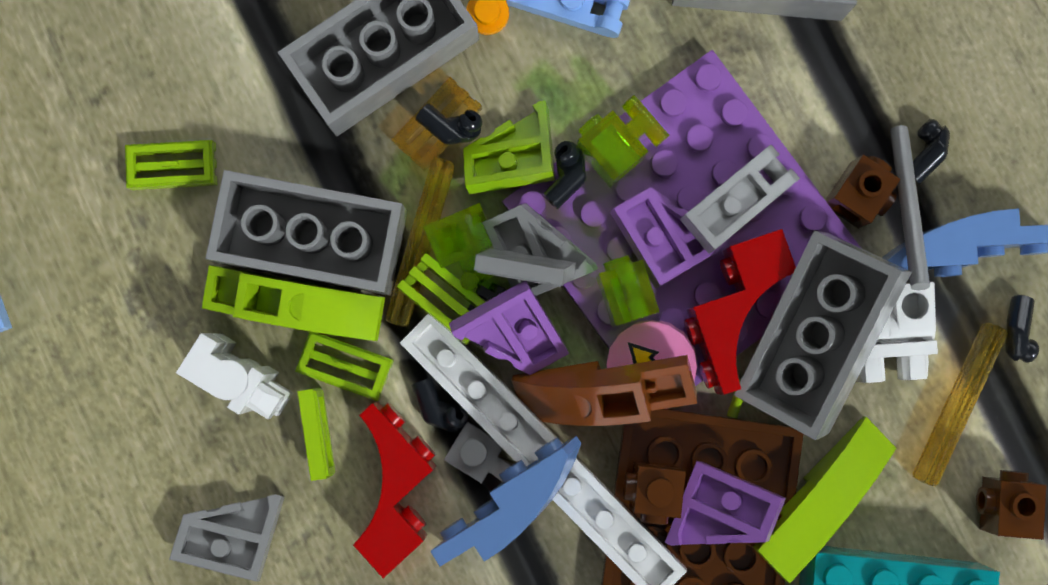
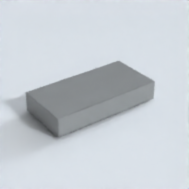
[474,248,576,287]

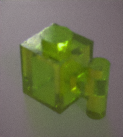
[577,95,670,188]
[423,203,493,290]
[596,256,660,328]

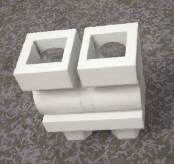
[857,282,938,383]
[176,333,293,419]

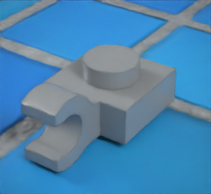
[444,422,513,483]

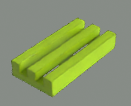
[125,140,218,190]
[397,253,486,345]
[295,332,394,401]
[297,388,336,481]

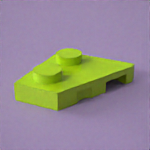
[463,100,555,194]

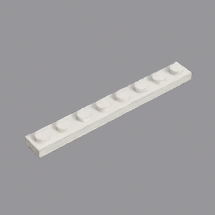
[400,314,687,585]

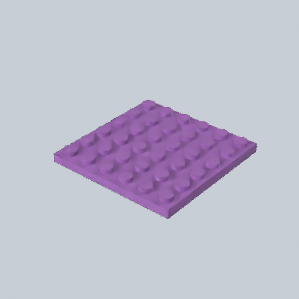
[502,50,861,386]

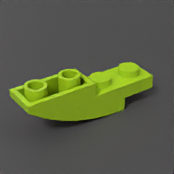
[201,265,385,341]

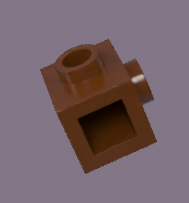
[826,154,901,229]
[623,461,686,525]
[976,470,1047,540]

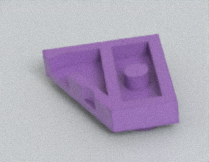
[610,187,731,289]
[449,281,569,375]
[665,461,786,546]

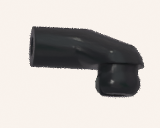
[415,103,483,145]
[913,119,950,184]
[543,141,586,210]
[1005,295,1039,363]
[411,378,469,432]

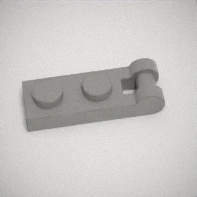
[680,145,800,254]

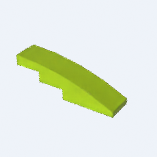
[753,416,896,583]

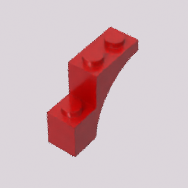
[684,229,796,395]
[353,402,437,579]

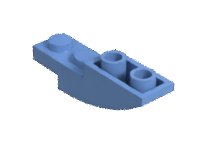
[882,208,1048,277]
[430,435,582,566]

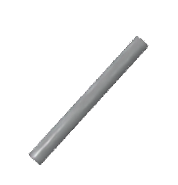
[890,125,930,290]

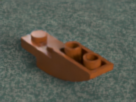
[511,355,697,426]

